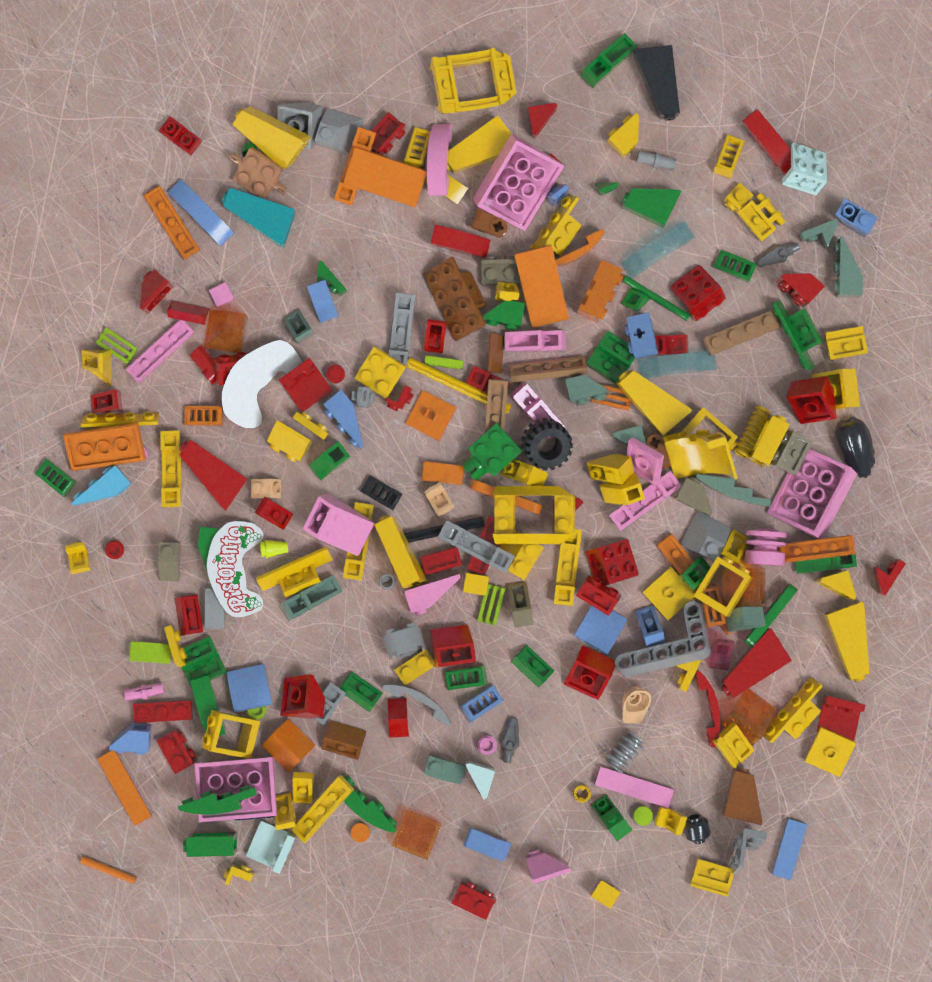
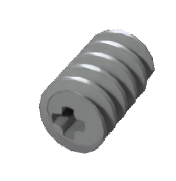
[606,730,645,774]

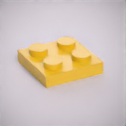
[354,346,407,399]

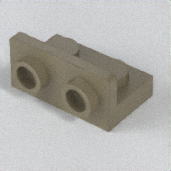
[481,256,520,286]
[770,430,813,476]

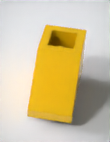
[607,113,639,158]
[587,454,634,485]
[501,459,548,486]
[599,473,645,505]

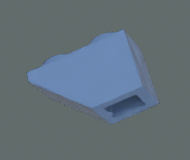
[835,199,878,237]
[109,723,152,755]

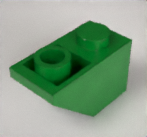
[483,301,525,330]
[309,441,351,481]
[591,794,632,841]

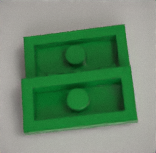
[586,331,635,386]
[181,636,227,688]

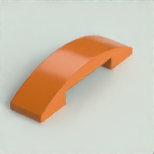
[334,127,376,206]
[555,229,604,267]

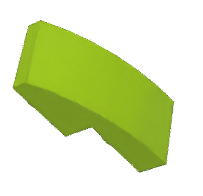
[128,642,171,664]

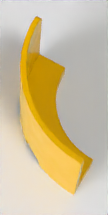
[663,430,738,479]

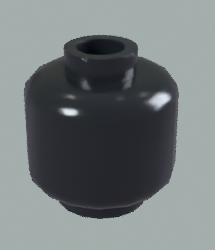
[684,814,710,844]

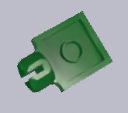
[463,422,522,480]

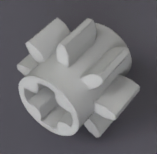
[351,387,375,408]

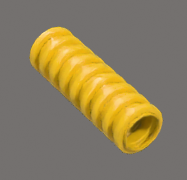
[734,406,771,458]

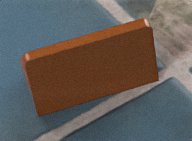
[322,721,366,760]

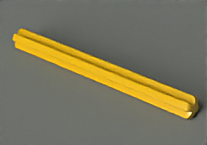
[407,358,511,414]

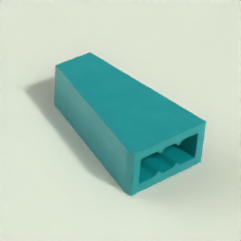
[222,188,296,248]

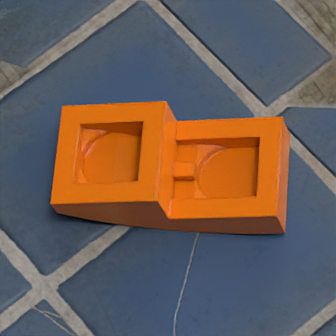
[421,461,464,485]

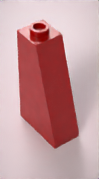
[179,439,248,511]
[721,628,792,698]

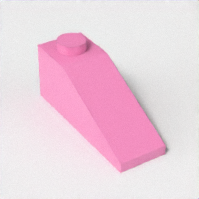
[404,574,461,616]

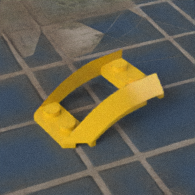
[430,48,517,114]
[493,486,575,544]

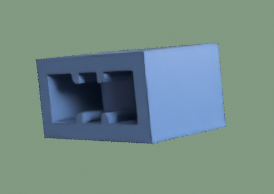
[624,312,658,359]

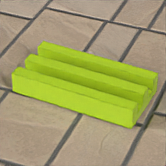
[95,327,138,364]
[425,356,464,370]
[477,584,505,626]

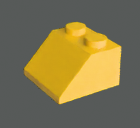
[811,369,860,410]
[267,420,313,463]
[499,531,544,580]

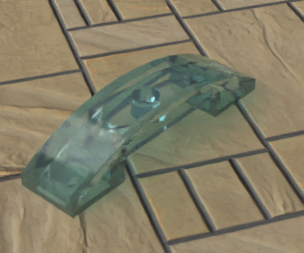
[621,222,695,279]
[638,351,716,379]

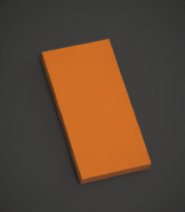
[343,146,427,208]
[514,244,569,328]
[63,422,146,471]

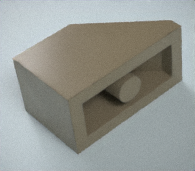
[675,477,712,516]
[158,542,181,582]
[508,582,533,628]

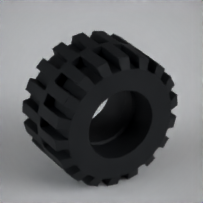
[521,418,573,471]

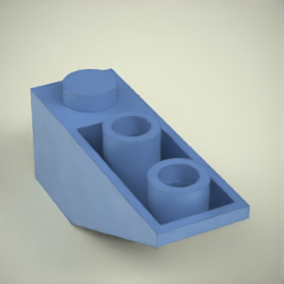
[323,390,364,449]

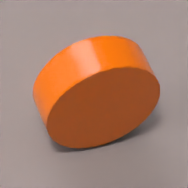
[351,822,370,842]

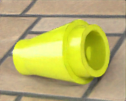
[260,540,288,559]

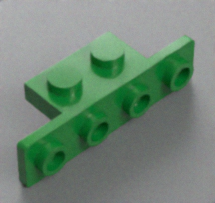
[772,300,823,371]

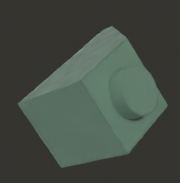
[424,754,466,784]

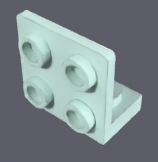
[782,142,827,195]
[246,821,296,874]

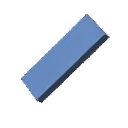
[772,819,807,880]

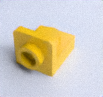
[724,183,754,212]
[494,282,520,301]

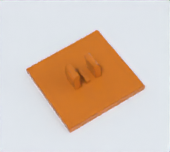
[405,390,457,441]

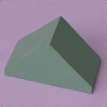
[283,309,314,344]
[612,425,646,446]
[725,607,766,633]

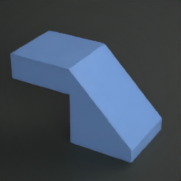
[307,280,338,323]
[463,828,512,861]

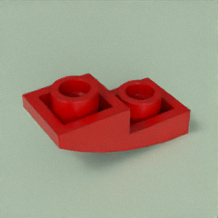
[158,116,202,156]

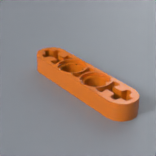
[470,479,542,515]

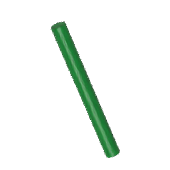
[622,275,691,321]

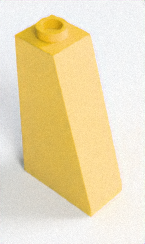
[233,106,311,170]
[447,116,511,174]
[616,370,692,436]
[374,515,427,589]
[824,602,869,682]

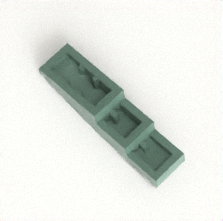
[695,474,771,508]

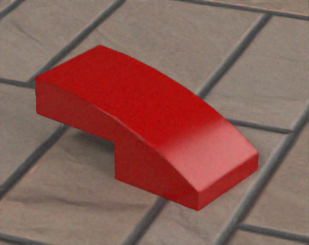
[652,334,689,356]
[466,366,510,393]

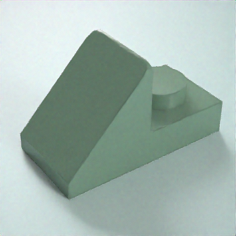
[799,219,838,249]

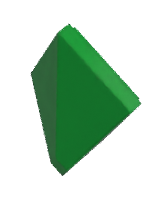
[595,182,618,196]
[621,288,650,312]

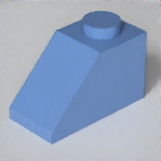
[635,605,665,648]

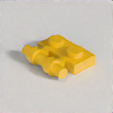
[737,192,786,242]

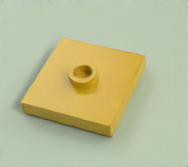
[642,567,695,621]
[804,726,856,777]

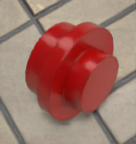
[326,364,345,384]
[105,540,125,559]

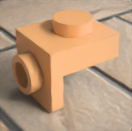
[251,479,282,499]
[424,483,455,517]

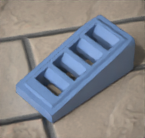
[546,183,569,206]
[460,685,504,723]

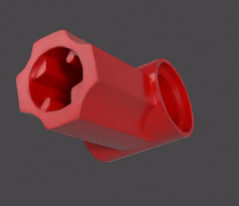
[190,345,216,385]

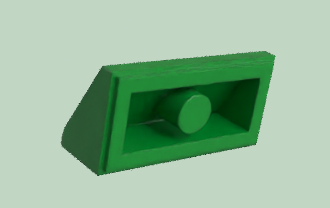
[511,645,555,687]
[340,671,383,712]

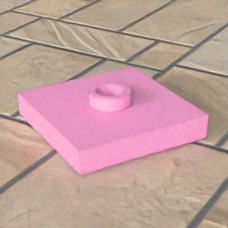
[626,437,664,486]

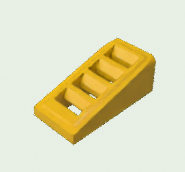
[404,127,431,169]
[713,134,745,178]

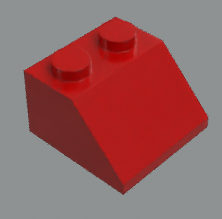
[786,376,837,424]
[564,645,616,700]

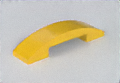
[160,431,182,508]
[343,502,374,581]
[554,529,582,606]

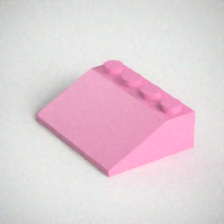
[473,133,564,231]
[767,449,857,539]
[195,757,277,822]

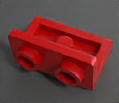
[372,112,406,155]
[576,575,621,616]

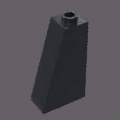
[633,45,680,121]

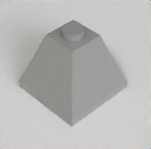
[277,102,322,149]
[315,108,363,155]
[680,511,732,562]

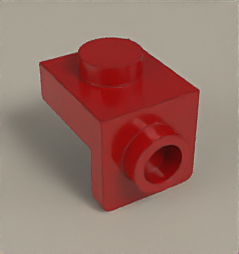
[385,385,414,412]

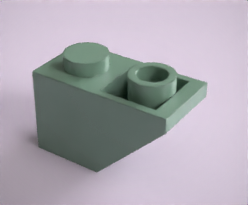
[566,375,611,406]

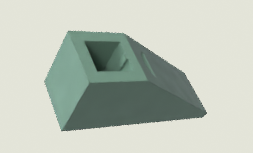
[833,237,863,297]

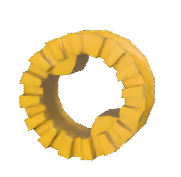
[573,785,591,803]

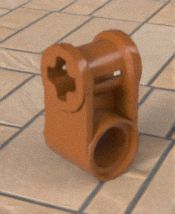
[470,209,508,238]
[645,434,671,469]

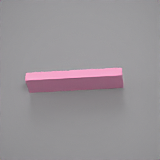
[125,320,195,384]
[595,766,674,808]

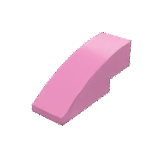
[505,330,566,352]
[509,382,564,440]

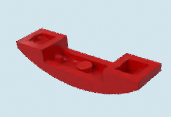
[695,670,720,748]

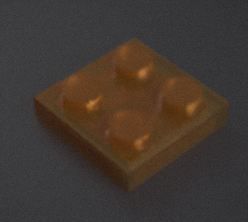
[392,810,442,860]

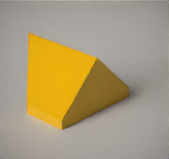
[81,349,112,387]
[720,529,751,573]

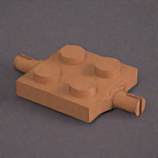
[229,147,287,199]

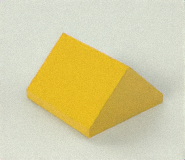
[814,570,856,600]

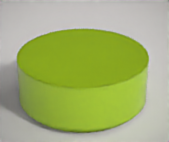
[247,706,267,720]
[633,806,653,826]

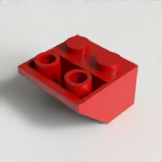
[776,273,825,308]
[430,624,476,668]

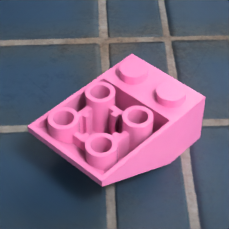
[303,493,375,556]

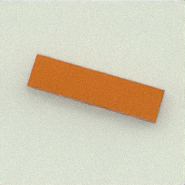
[144,185,200,260]
[779,535,856,563]
[97,750,152,826]

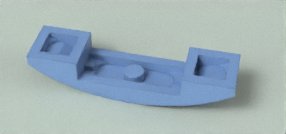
[168,179,234,246]

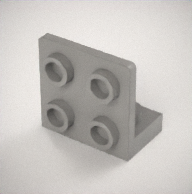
[730,828,767,875]

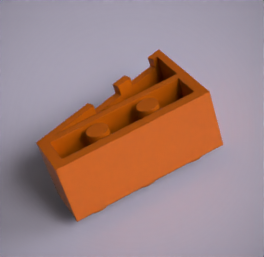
[577,260,624,323]

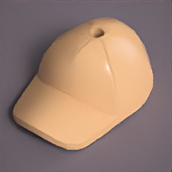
[622,686,651,723]

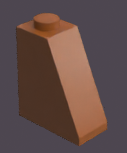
[722,767,762,826]

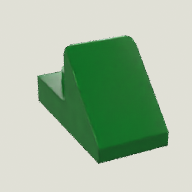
[317,260,347,297]

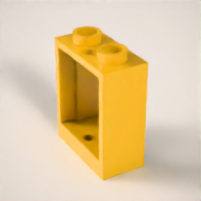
[681,407,738,451]
[747,414,790,467]
[694,556,752,617]
[202,710,260,759]

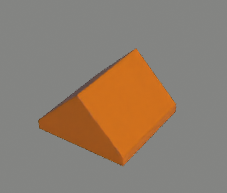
[262,718,315,773]

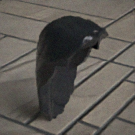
[835,417,876,478]

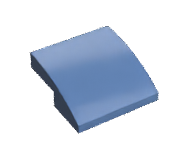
[574,606,628,655]
[227,664,272,713]

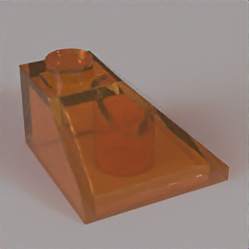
[204,310,248,353]

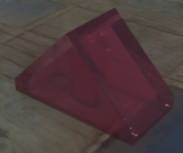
[709,638,734,670]

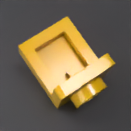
[65,542,91,574]
[654,807,687,835]
[223,864,255,885]

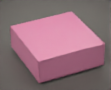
[209,282,235,308]

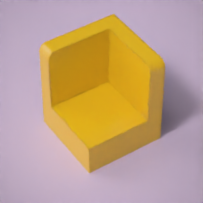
[463,573,489,596]
[590,880,621,909]

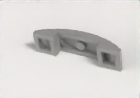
[389,292,415,371]
[438,520,515,573]
[382,684,451,726]

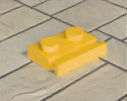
[824,326,868,361]
[713,722,755,769]
[690,858,734,897]

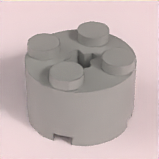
[383,623,426,660]

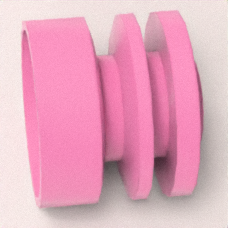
[744,528,787,566]

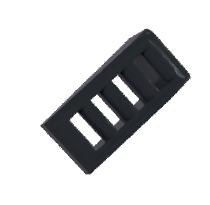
[360,475,403,511]

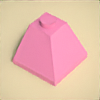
[526,849,571,883]

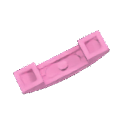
[427,123,452,197]
[609,471,681,531]

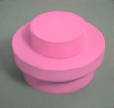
[478,735,497,755]

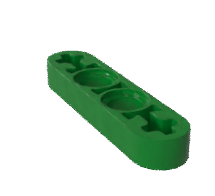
[744,583,798,648]

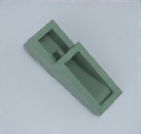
[280,575,343,621]

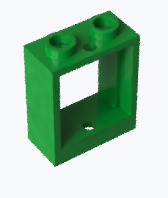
[183,832,237,857]

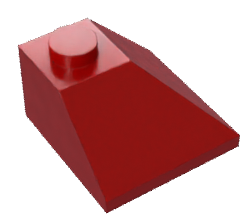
[140,269,174,314]
[280,674,325,719]

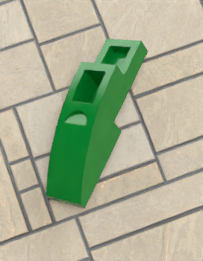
[342,774,397,833]
[178,785,259,815]

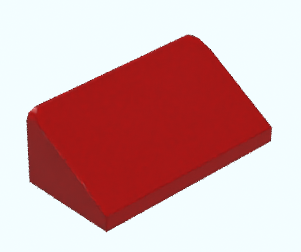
[167,301,209,325]
[175,594,203,636]

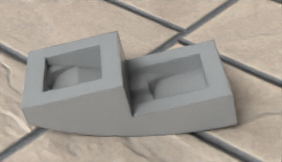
[205,587,225,629]
[313,682,346,725]

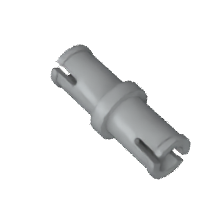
[636,150,677,171]

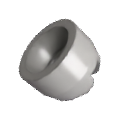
[379,574,395,590]

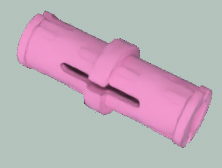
[124,682,164,702]

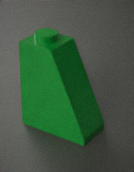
[621,188,682,228]

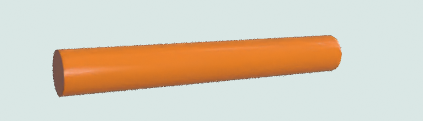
[80,856,137,884]

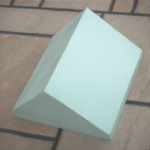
[465,760,495,800]

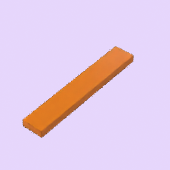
[656,533,732,635]

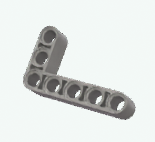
[615,601,711,677]

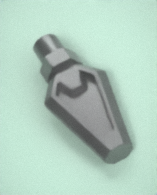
[756,243,800,267]
[501,718,519,763]

